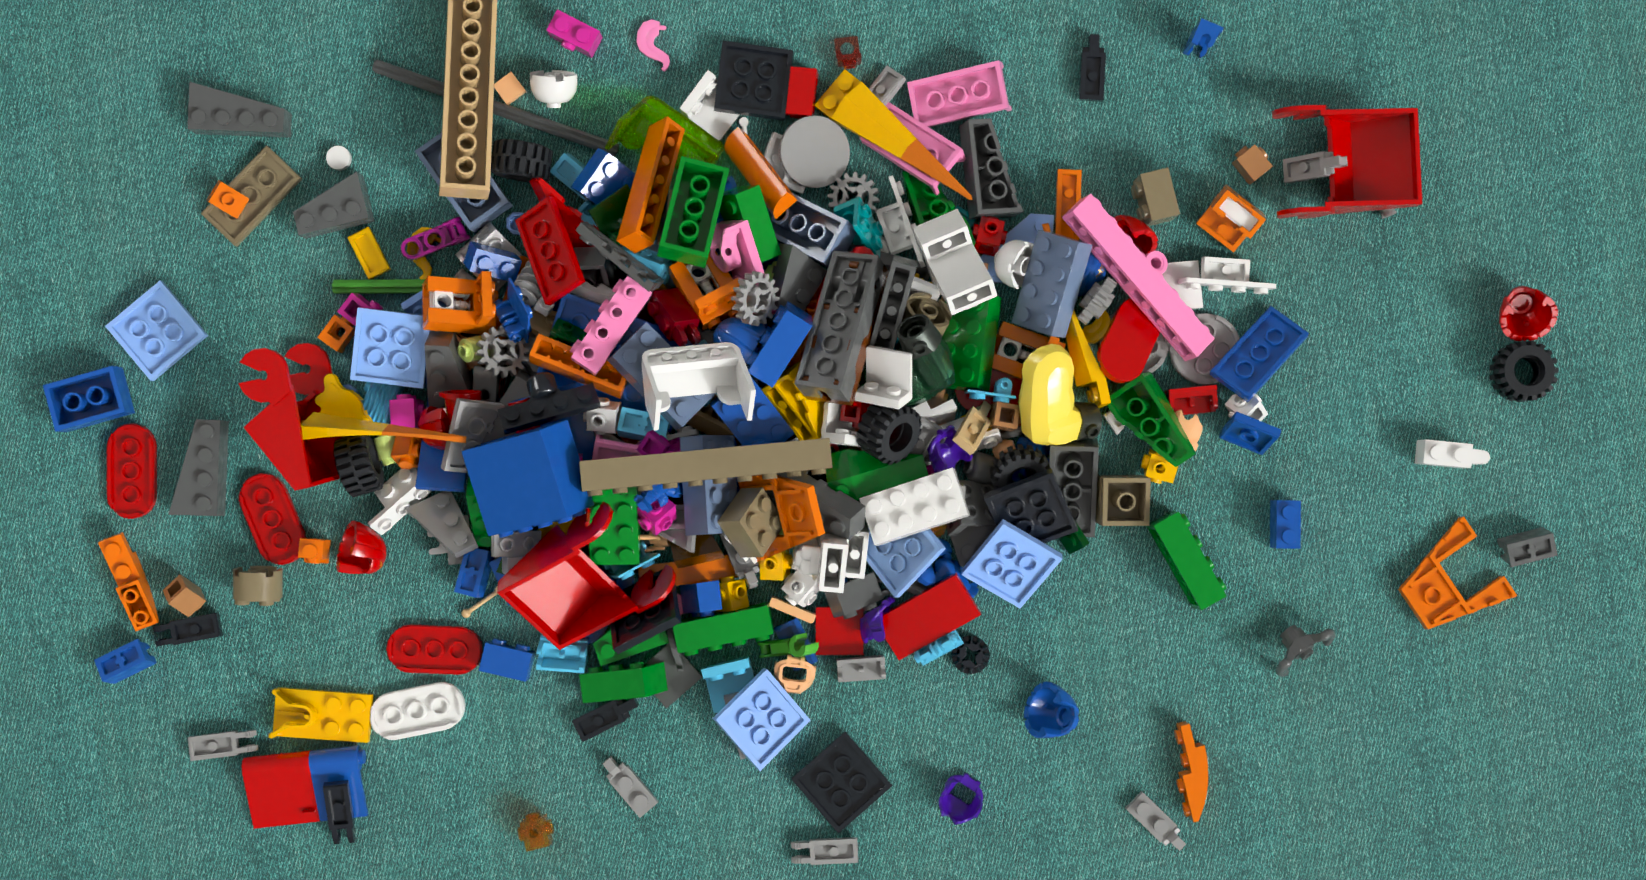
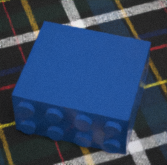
[461,420,594,538]

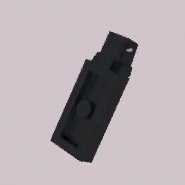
[1079,34,1106,102]
[572,698,639,742]

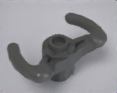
[1276,625,1336,677]

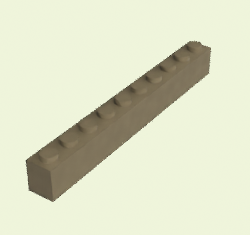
[579,438,832,496]

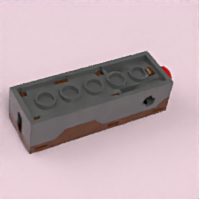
[795,246,889,406]

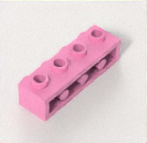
[570,276,652,376]

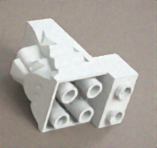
[913,209,997,315]
[792,525,869,593]

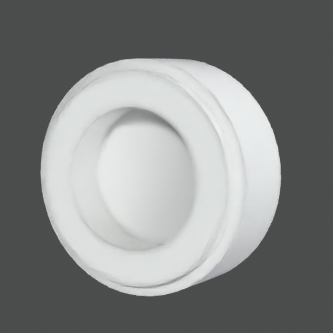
[326,146,352,171]

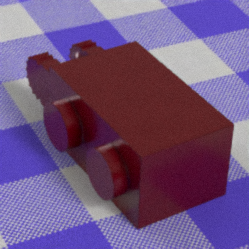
[647,288,701,347]

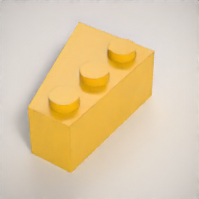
[761,361,824,441]

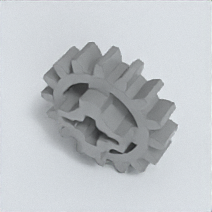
[827,172,880,212]
[731,271,780,326]
[1077,276,1117,325]
[475,325,530,379]

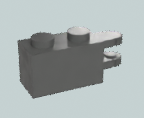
[824,572,891,620]

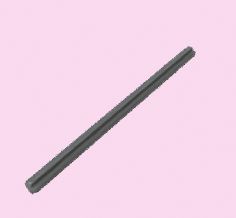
[372,59,619,156]

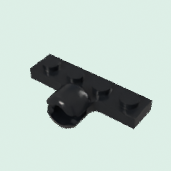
[497,372,601,435]

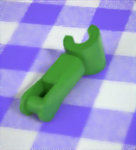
[757,633,819,658]

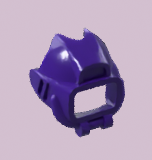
[927,425,973,473]
[860,596,895,644]
[939,772,983,825]

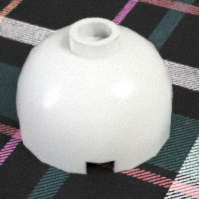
[530,70,577,108]
[994,240,1034,289]

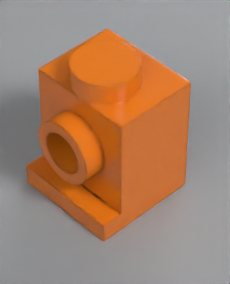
[317,314,355,353]
[391,436,422,469]
[298,538,331,564]

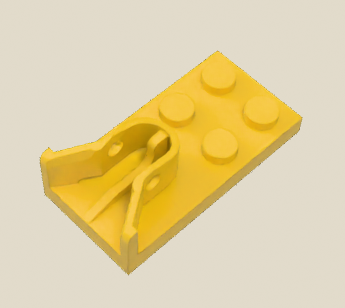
[268,687,374,743]

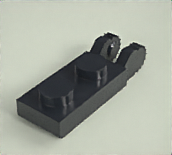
[153,612,223,647]
[323,780,356,845]

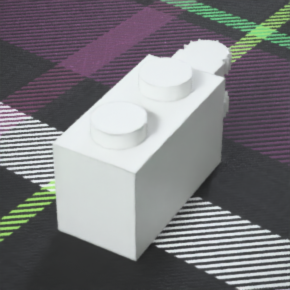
[1415,439,1490,468]

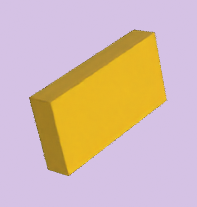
[347,227,391,280]

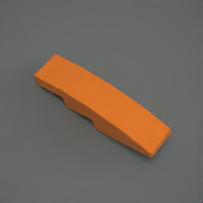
[637,555,738,586]

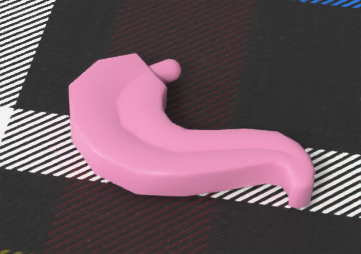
[636,19,670,72]

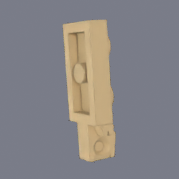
[952,401,992,455]

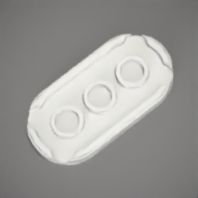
[370,682,465,740]

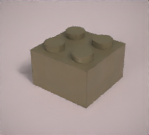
[1131,168,1180,226]
[1095,475,1151,526]
[718,487,782,558]

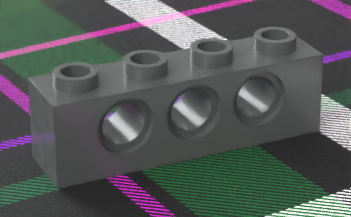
[870,255,918,350]

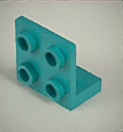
[833,196,884,257]

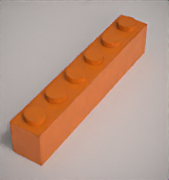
[616,116,685,253]

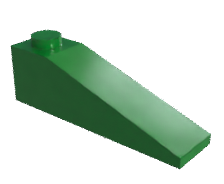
[902,171,975,246]
[1107,372,1196,467]
[826,449,929,500]

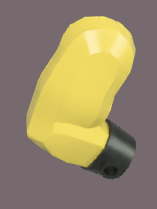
[1018,344,1102,445]

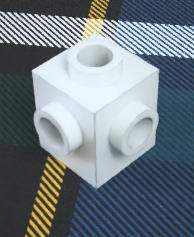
[1225,394,1268,421]
[583,398,622,435]
[781,570,819,608]

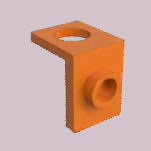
[207,180,249,219]

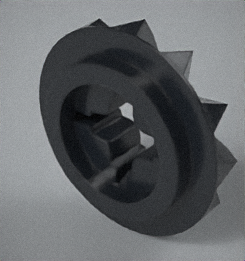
[952,636,990,675]

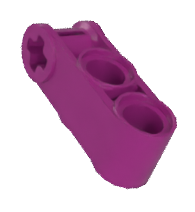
[401,216,471,261]

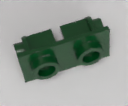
[549,318,587,346]

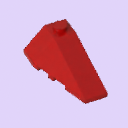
[529,178,598,247]

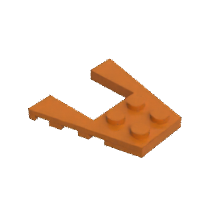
[738,475,825,561]
[1398,516,1517,629]

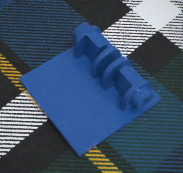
[494,277,533,343]

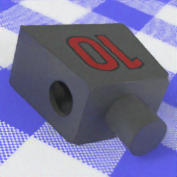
[473,363,510,403]

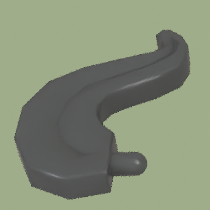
[667,627,684,672]

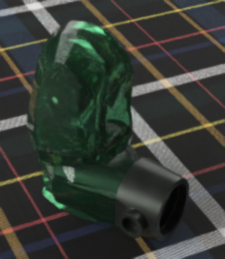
[859,314,955,406]

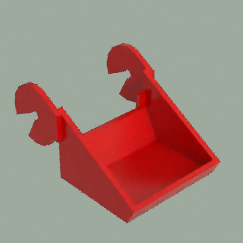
[1272,105,1422,219]
[238,343,342,491]
[497,501,676,650]

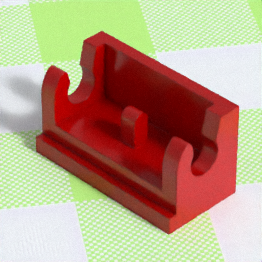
[786,66,819,119]
[1165,385,1218,415]

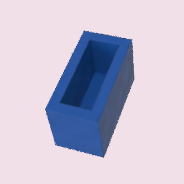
[463,241,522,282]
[1270,500,1301,549]
[680,580,722,617]
[479,638,535,682]

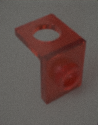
[834,36,862,69]

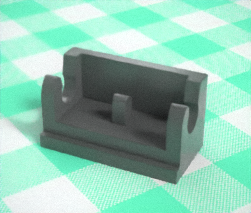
[1497,527,1557,567]

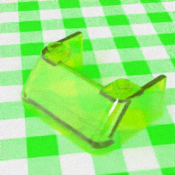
[605,96,724,169]

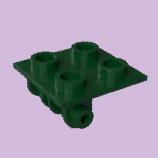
[588,184,631,245]

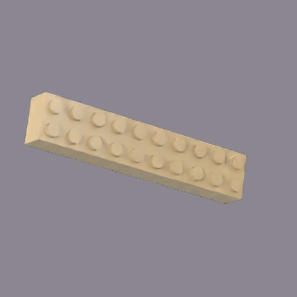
[439,0,497,200]

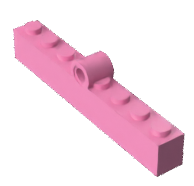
[1062,193,1215,361]

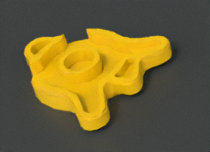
[315,374,373,437]

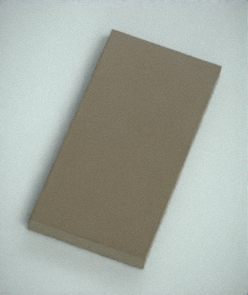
[201,145,302,247]

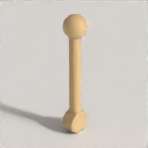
[461,586,499,618]

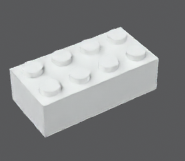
[859,467,970,546]

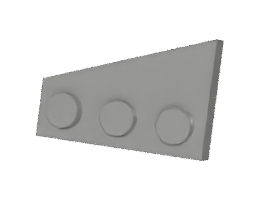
[441,398,505,473]
[406,491,479,558]

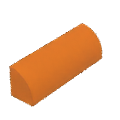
[724,127,797,219]
[529,333,627,399]

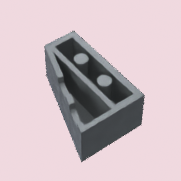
[293,171,375,239]
[766,243,827,325]
[425,331,473,408]

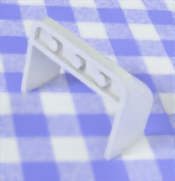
[642,342,756,431]

